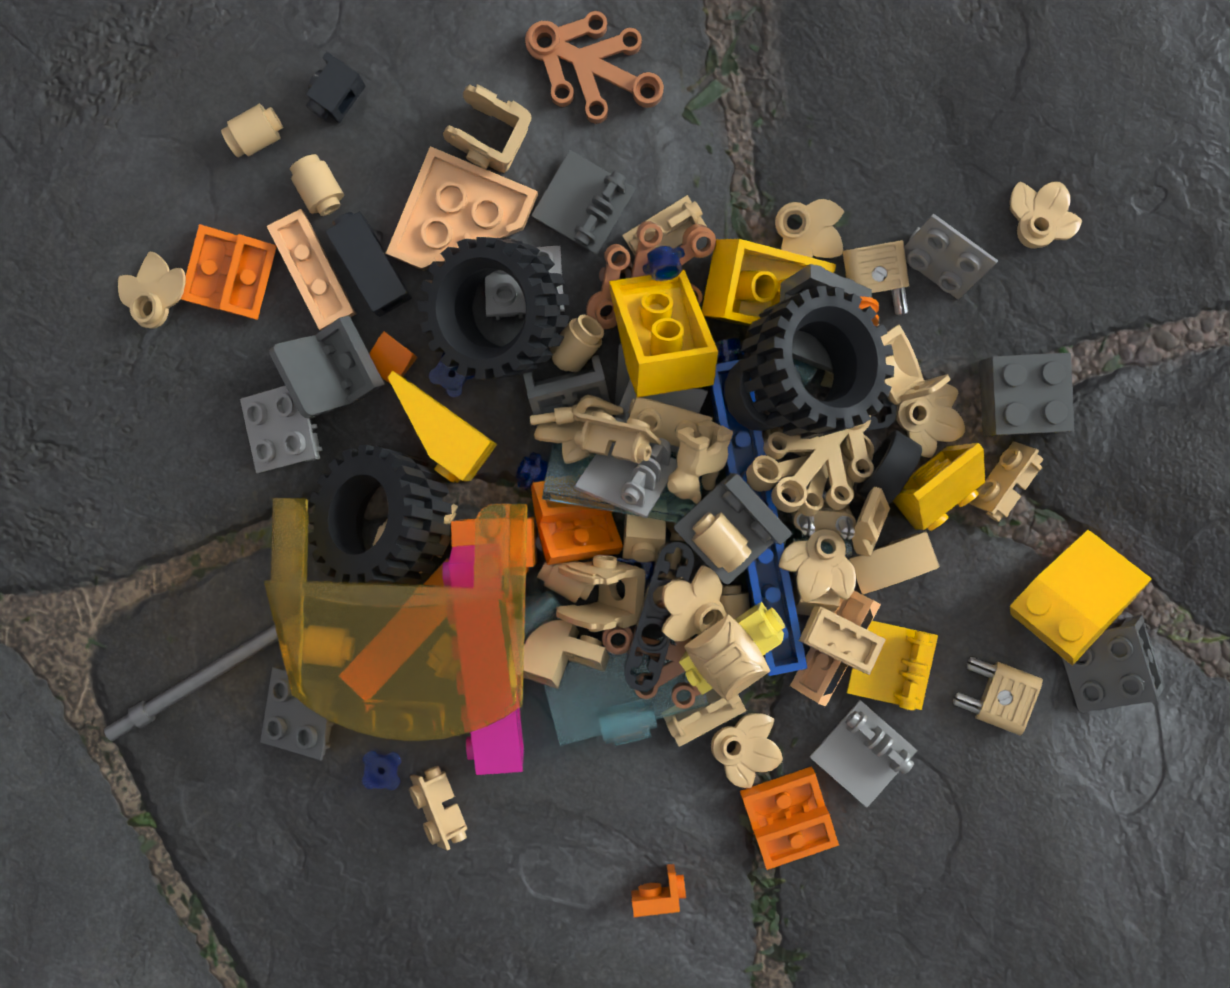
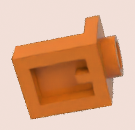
[631,864,686,917]

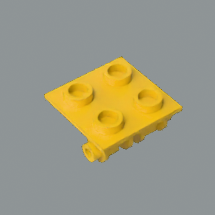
[847,621,938,710]

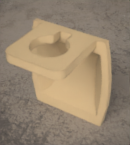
[881,324,950,405]
[684,614,770,701]

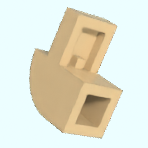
[516,620,610,689]

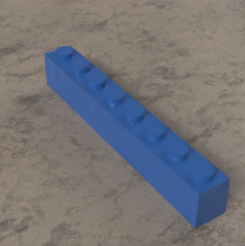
[708,359,808,676]

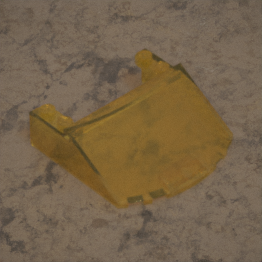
[264,498,527,741]

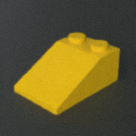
[702,239,836,326]
[609,270,718,398]
[388,371,497,483]
[893,443,985,531]
[1010,530,1152,666]

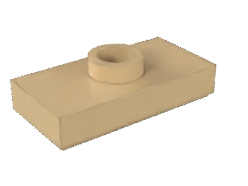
[799,605,886,675]

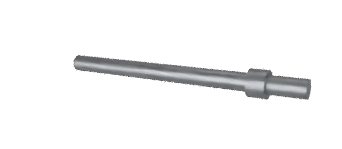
[104,608,310,741]

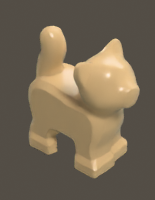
[667,420,733,504]

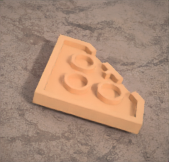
[386,146,538,271]

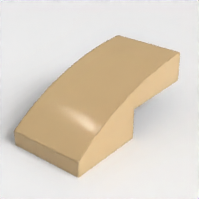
[852,487,890,557]
[849,531,940,595]

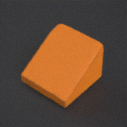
[369,331,418,384]

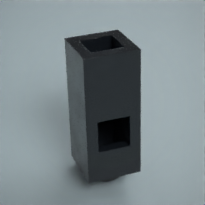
[326,211,412,317]

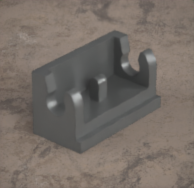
[523,355,610,415]

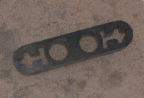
[623,540,694,691]

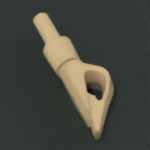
[530,395,624,425]

